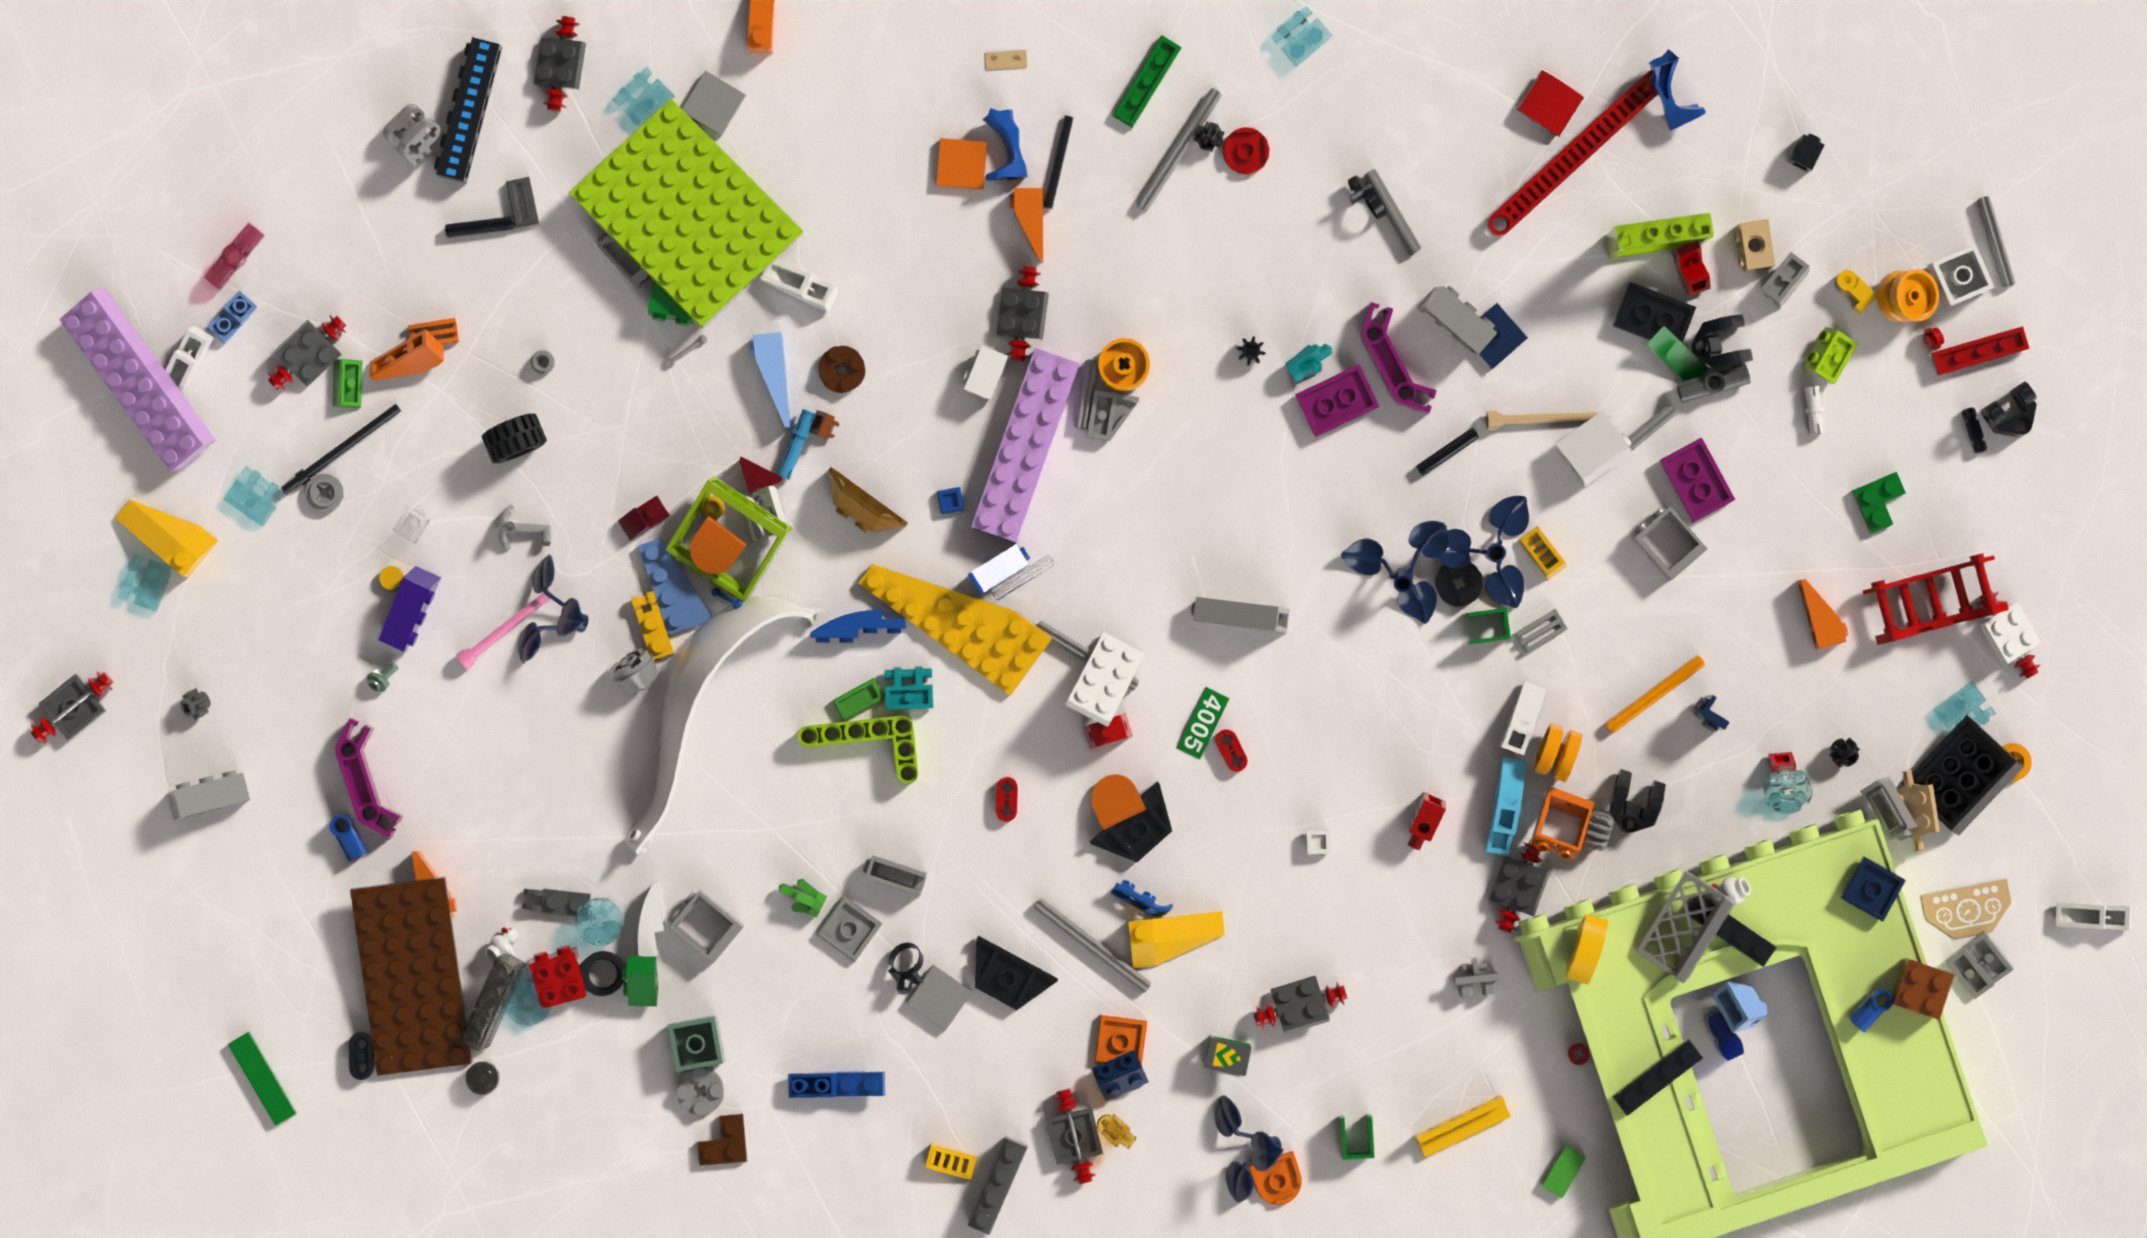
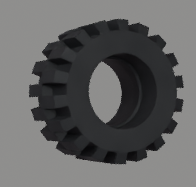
[481,413,547,464]

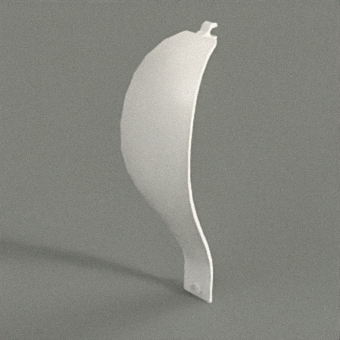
[623,596,826,854]

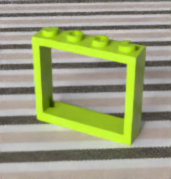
[1605,213,1714,259]
[666,476,793,602]

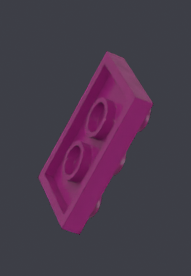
[1295,364,1380,437]
[1659,437,1736,522]

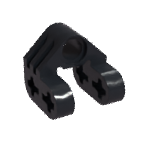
[1691,314,1753,368]
[1980,381,2037,437]
[1609,769,1666,833]

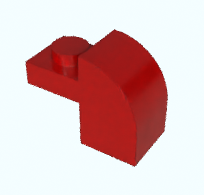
[1673,241,1711,297]

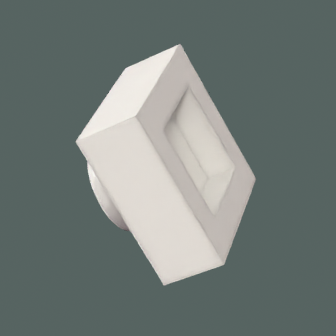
[1306,829,1331,854]

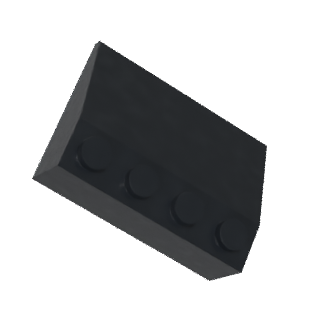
[1902,715,2024,836]

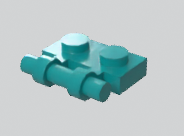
[884,666,933,710]

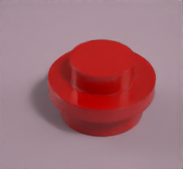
[1923,327,1944,350]

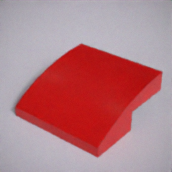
[1516,70,1584,137]

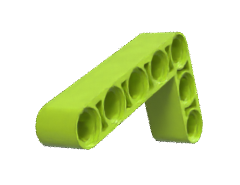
[797,716,919,784]

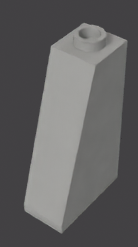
[1191,597,1290,633]

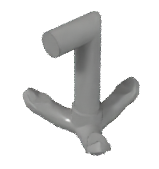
[499,505,551,550]

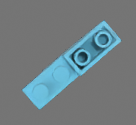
[1485,756,1526,856]

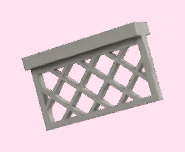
[1636,871,1737,984]

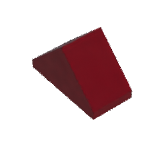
[739,456,784,493]

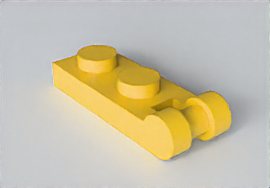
[631,591,674,660]

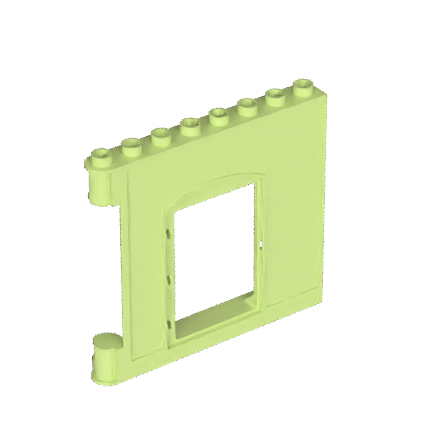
[1514,809,1988,1238]

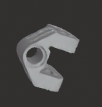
[383,104,440,169]

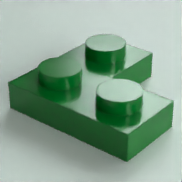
[1852,472,1906,534]

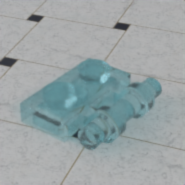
[1271,6,1333,67]
[613,67,675,127]
[223,466,285,526]
[118,554,173,612]
[1933,681,1996,728]

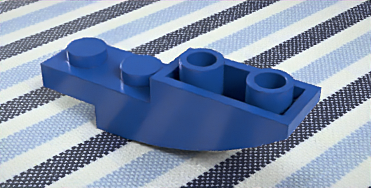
[810,609,906,643]
[788,1071,886,1098]

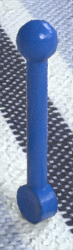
[711,588,742,609]

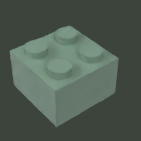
[668,1015,725,1072]

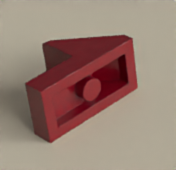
[618,496,670,541]

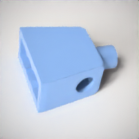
[1712,982,1767,1033]

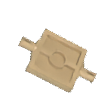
[1888,770,1940,851]

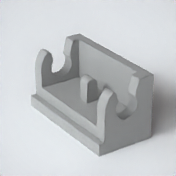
[1761,252,1810,308]

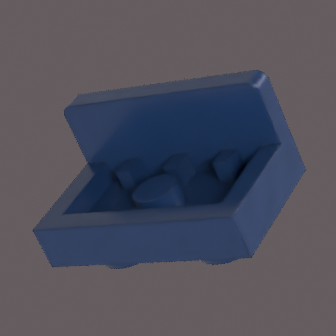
[1694,695,1730,732]
[1092,1050,1149,1101]

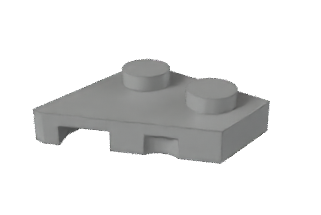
[1087,390,1139,441]

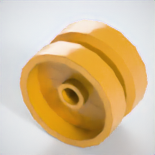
[1877,269,1939,323]
[1098,338,1150,392]
[1533,723,1583,782]

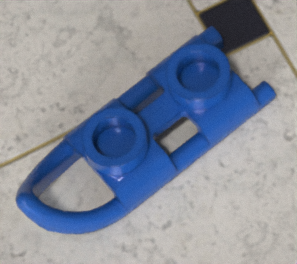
[1111,880,1173,916]

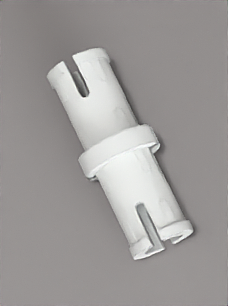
[1804,386,1825,435]

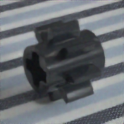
[1194,121,1225,152]
[1236,336,1266,366]
[1829,737,1860,767]

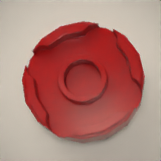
[1223,127,1270,175]

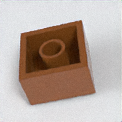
[1892,958,1955,1020]

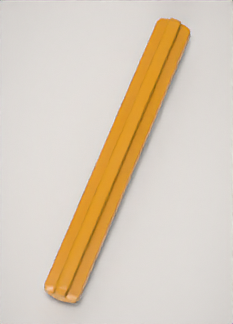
[1605,656,1705,733]

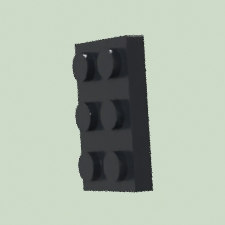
[1612,282,1696,343]

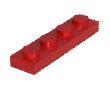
[1931,326,2030,376]

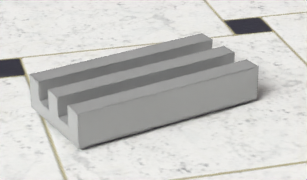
[1515,609,1568,653]

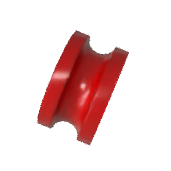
[1568,1043,1590,1065]

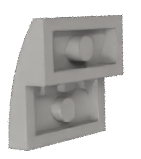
[1946,930,2014,999]

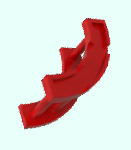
[1862,553,2009,645]

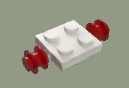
[1977,590,2041,679]

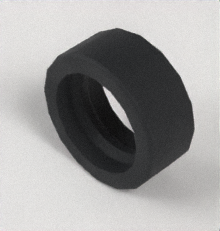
[580,951,625,996]

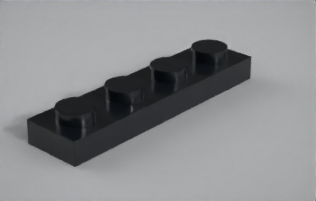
[1683,896,1777,967]
[1612,1039,1703,1116]

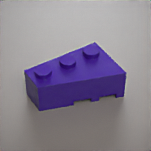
[378,566,441,652]

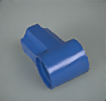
[329,814,368,861]
[1848,987,1894,1033]

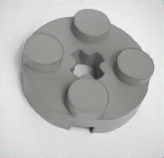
[676,1068,724,1115]

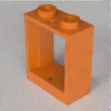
[1530,786,1595,860]

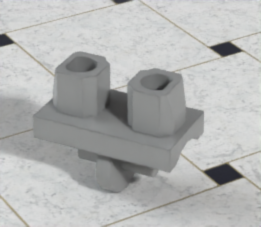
[1454,957,1499,997]

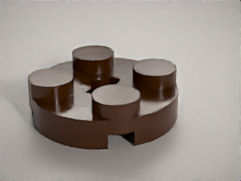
[818,346,866,393]

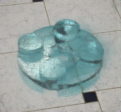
[1764,770,1813,814]
[575,898,624,946]
[504,978,552,1026]

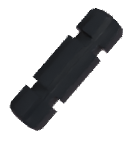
[1962,407,1987,453]

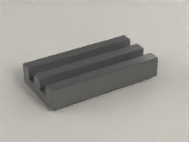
[506,177,540,228]

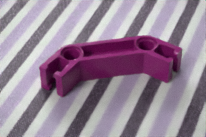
[1360,302,1437,414]
[335,718,403,838]

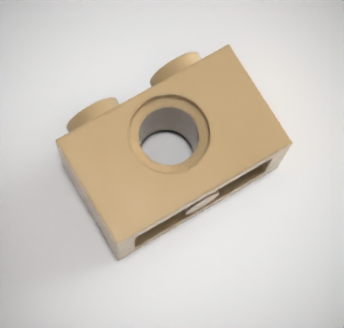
[1734,219,1775,272]

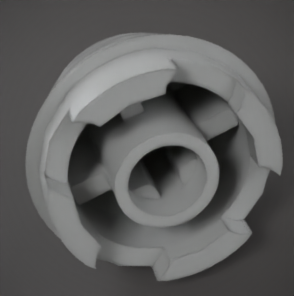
[610,648,658,693]

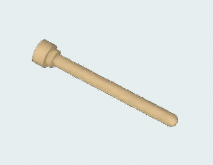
[1486,411,1598,430]

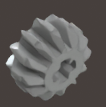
[1583,810,1614,851]

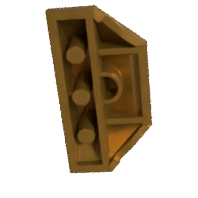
[828,467,908,533]

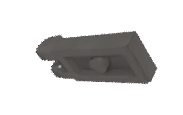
[522,889,591,918]

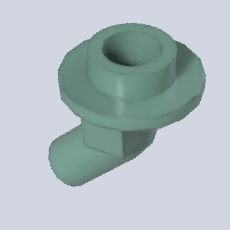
[367,662,399,692]

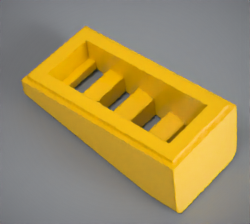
[1519,526,1567,580]
[925,1143,977,1180]

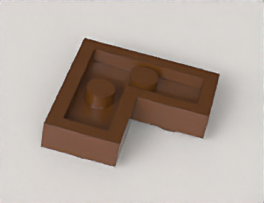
[698,1113,747,1166]

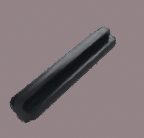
[445,216,515,237]
[1416,428,1479,476]

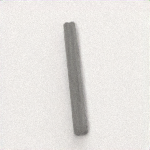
[1137,88,1222,211]
[1034,898,1151,993]

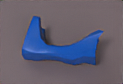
[1649,49,1706,130]
[982,108,1028,181]

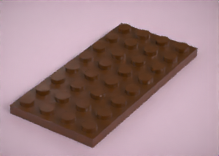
[350,876,472,1076]

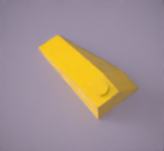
[115,500,218,577]
[1128,911,1225,968]

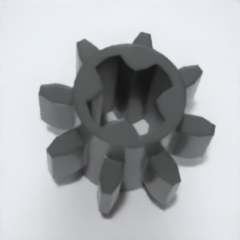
[180,688,211,720]

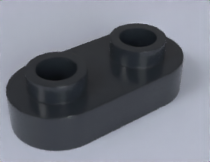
[349,1032,374,1080]

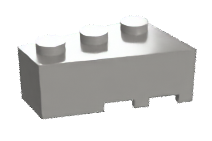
[1418,286,1497,354]
[168,770,250,821]

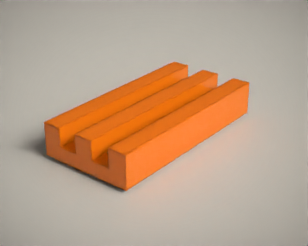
[408,318,460,345]

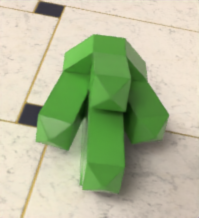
[778,879,827,918]

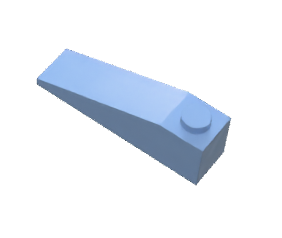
[749,332,791,429]

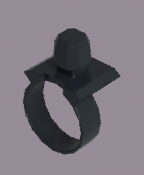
[1348,175,1387,220]
[888,942,924,994]

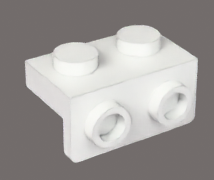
[743,485,787,541]

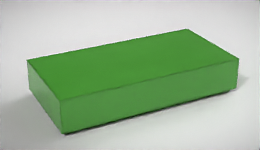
[832,678,885,721]
[1541,1145,1586,1198]

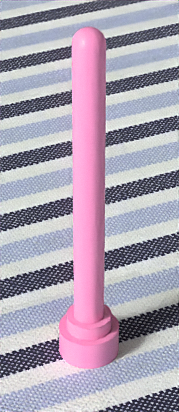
[456,591,552,670]

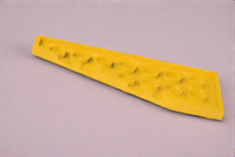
[858,564,1053,696]

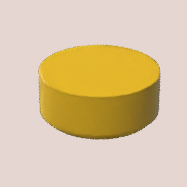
[701,496,725,520]
[379,566,404,590]

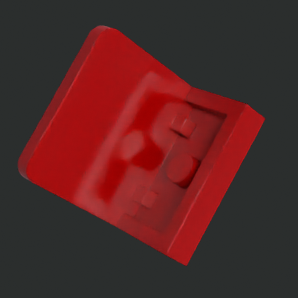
[529,945,587,1008]

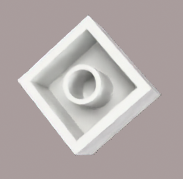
[1927,244,1994,308]

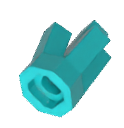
[1285,343,1332,383]

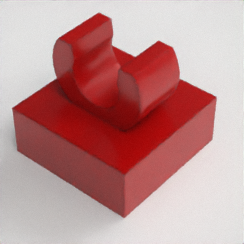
[1768,752,1796,780]

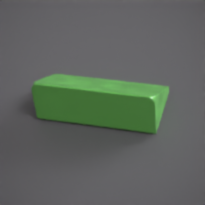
[333,359,363,408]

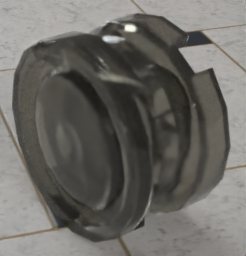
[465,1061,500,1095]

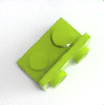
[1803,327,1858,385]

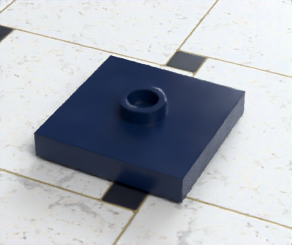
[1479,303,1528,369]
[1840,856,1906,922]

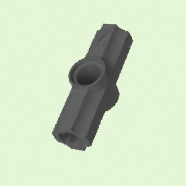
[1676,364,1751,403]

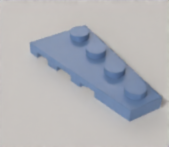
[638,538,712,635]

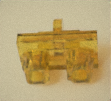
[1097,1114,1137,1149]

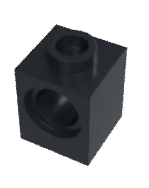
[1788,133,1825,173]

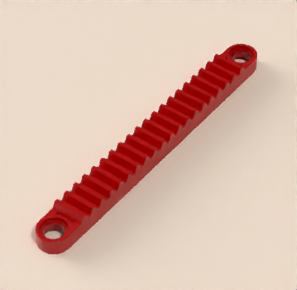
[1487,70,1658,237]

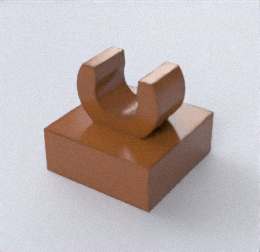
[809,410,840,438]

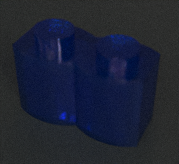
[1704,1009,1744,1061]

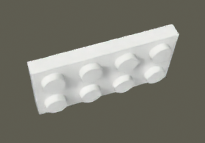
[1066,632,1145,727]

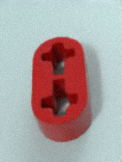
[1215,729,1248,772]
[996,777,1018,822]

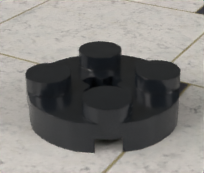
[1435,562,1483,607]

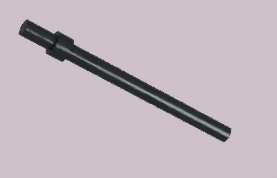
[281,404,401,495]

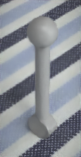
[665,335,707,367]

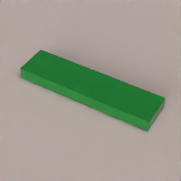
[1112,35,1182,128]
[228,1031,297,1126]

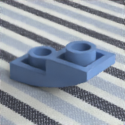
[207,291,257,344]

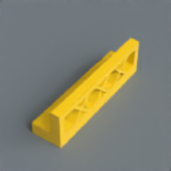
[1415,1095,1511,1157]

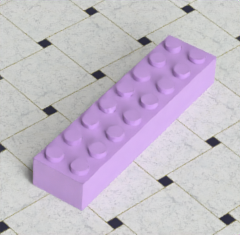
[59,288,216,472]
[971,348,1080,543]

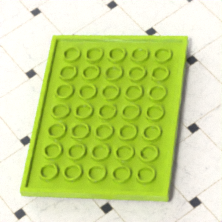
[569,99,804,329]

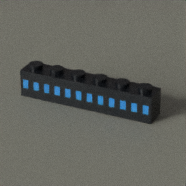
[434,37,502,184]

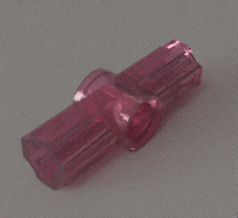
[204,222,265,291]

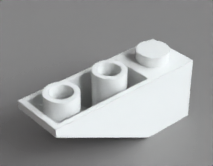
[1499,681,1547,755]

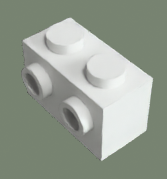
[962,345,1009,402]

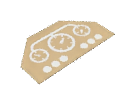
[1921,879,2012,939]

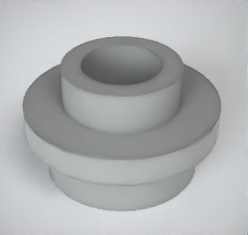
[531,350,555,374]

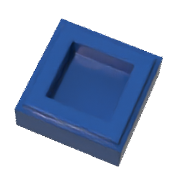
[937,487,964,515]

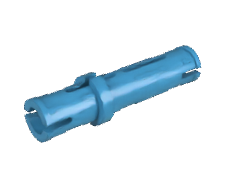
[776,409,817,480]

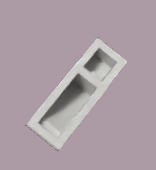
[760,260,839,313]
[165,326,214,394]
[637,883,666,956]
[2056,903,2132,931]

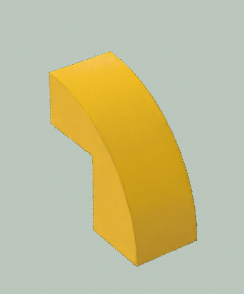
[1565,914,1608,985]

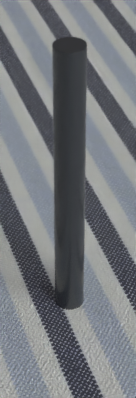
[1043,115,1074,209]

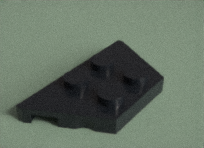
[1089,781,1172,862]
[975,935,1059,1010]

